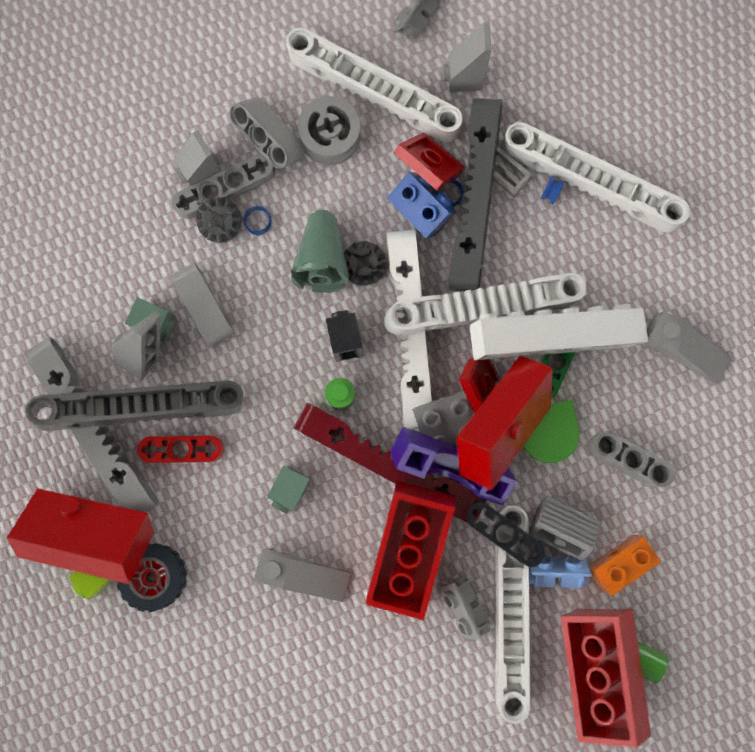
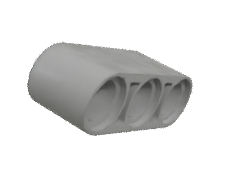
[229,97,305,169]
[170,263,235,348]
[588,431,675,487]

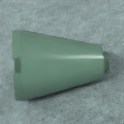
[291,210,349,293]

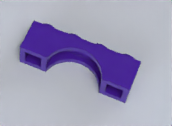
[390,427,517,506]

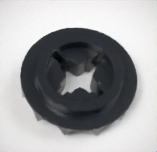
[344,240,386,286]

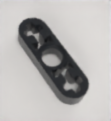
[465,502,545,567]

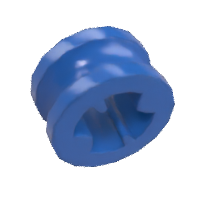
[540,176,564,205]

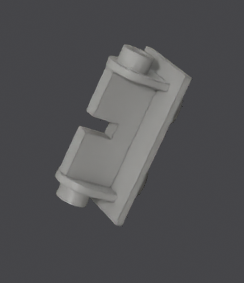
[394,0,441,40]
[440,575,490,640]

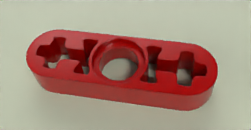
[137,435,224,463]

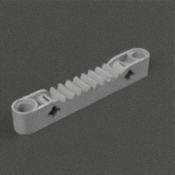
[24,337,159,513]

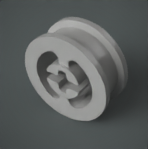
[298,96,360,165]

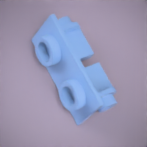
[529,556,592,589]

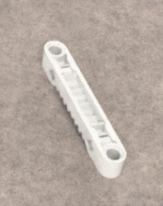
[286,28,462,143]
[502,122,690,233]
[386,229,432,430]
[384,273,586,335]
[495,505,530,724]

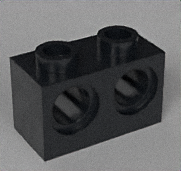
[325,310,364,362]

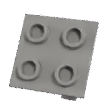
[412,390,475,446]

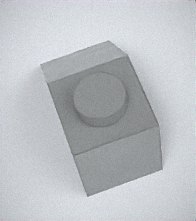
[174,130,221,186]

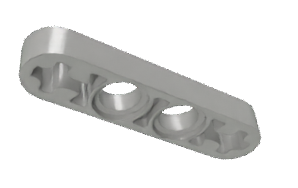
[172,154,275,219]

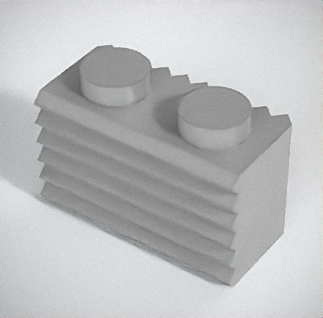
[529,495,602,561]

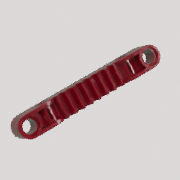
[293,403,488,524]

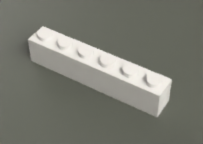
[469,304,648,360]

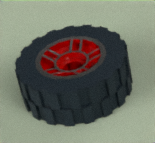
[117,543,187,612]

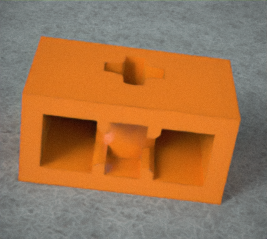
[589,534,661,597]

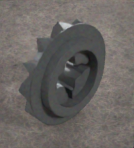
[196,197,242,243]

